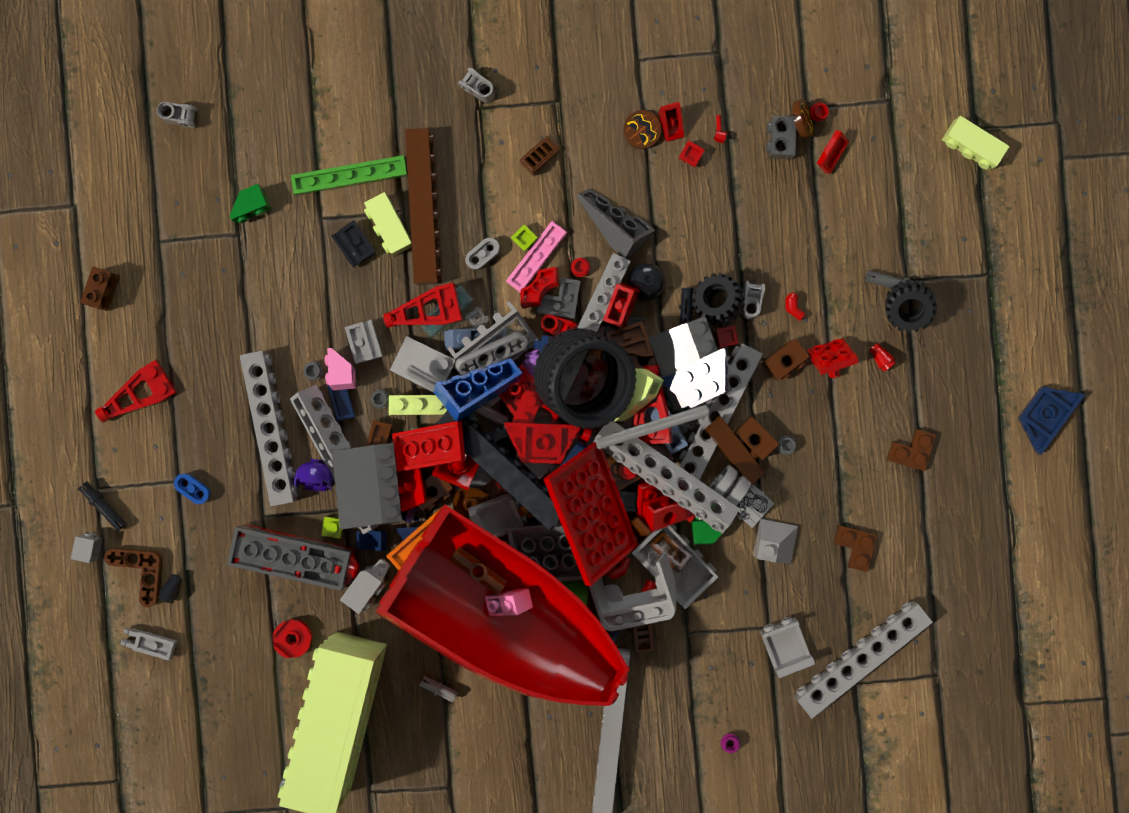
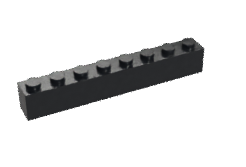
[436,410,560,530]

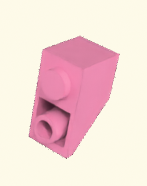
[325,348,356,390]
[485,588,533,616]

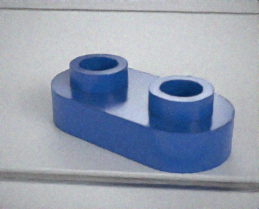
[174,473,211,504]

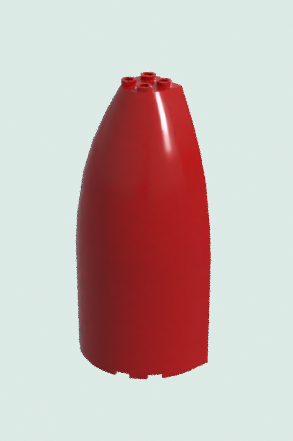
[375,505,630,706]

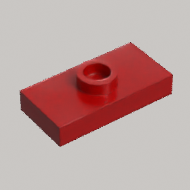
[817,130,849,174]

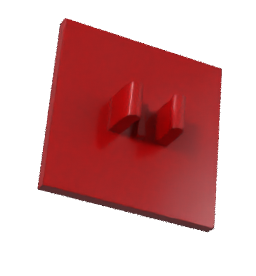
[397,469,426,513]

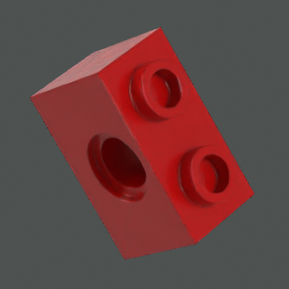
[603,283,640,328]
[642,495,686,532]

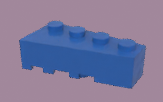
[434,358,522,421]

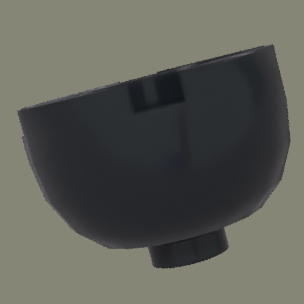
[628,263,666,302]

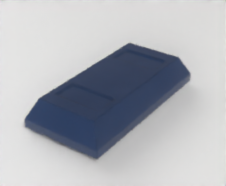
[327,385,355,422]

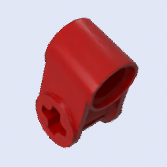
[541,314,578,335]

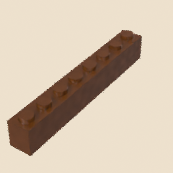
[405,128,442,285]

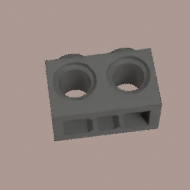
[766,116,797,160]

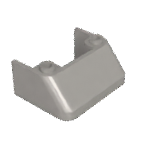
[589,552,676,631]

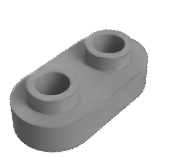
[465,238,500,270]

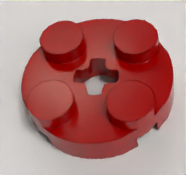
[273,618,313,658]

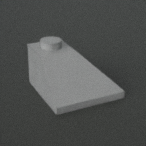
[753,519,798,564]

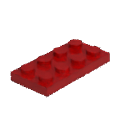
[392,421,465,472]

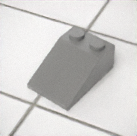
[390,336,456,392]

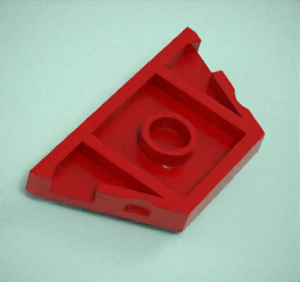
[504,423,580,464]

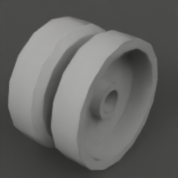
[709,465,751,506]

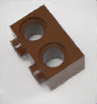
[80,266,120,311]

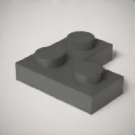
[536,278,580,319]

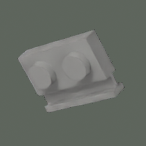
[345,319,383,364]

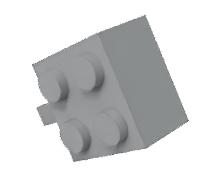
[340,558,391,614]

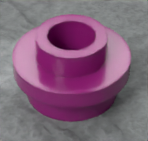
[721,733,740,753]

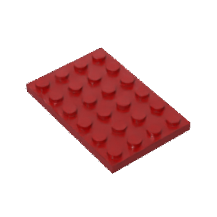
[544,442,639,586]

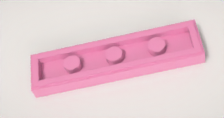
[506,221,567,292]

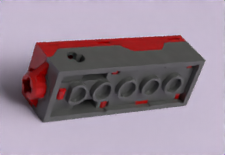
[227,524,360,591]

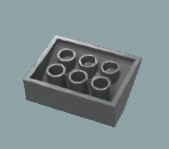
[648,317,732,411]
[332,443,402,530]
[507,522,583,581]

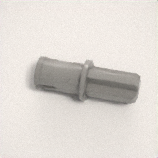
[419,675,458,702]

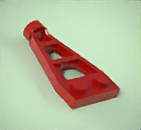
[383,282,463,328]
[95,360,177,423]
[633,365,673,444]
[512,389,593,443]

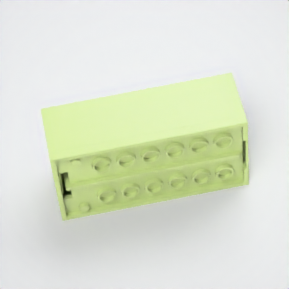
[278,631,387,813]

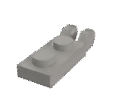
[120,627,177,661]

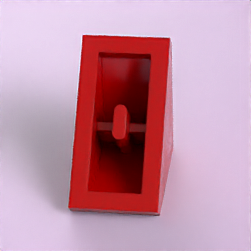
[658,102,684,142]

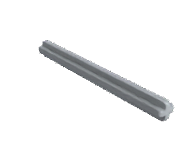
[406,365,508,426]
[596,405,709,449]

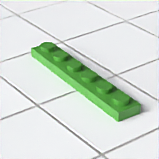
[290,155,408,195]

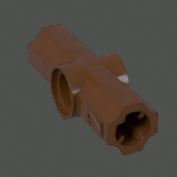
[450,546,507,595]

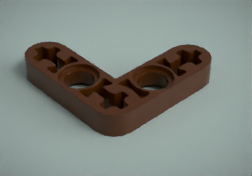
[104,548,163,608]

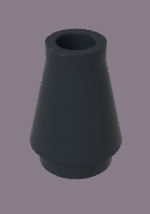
[158,574,183,604]

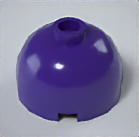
[294,459,333,491]

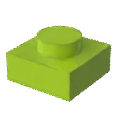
[511,224,538,252]
[321,516,343,539]

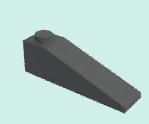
[577,189,655,258]

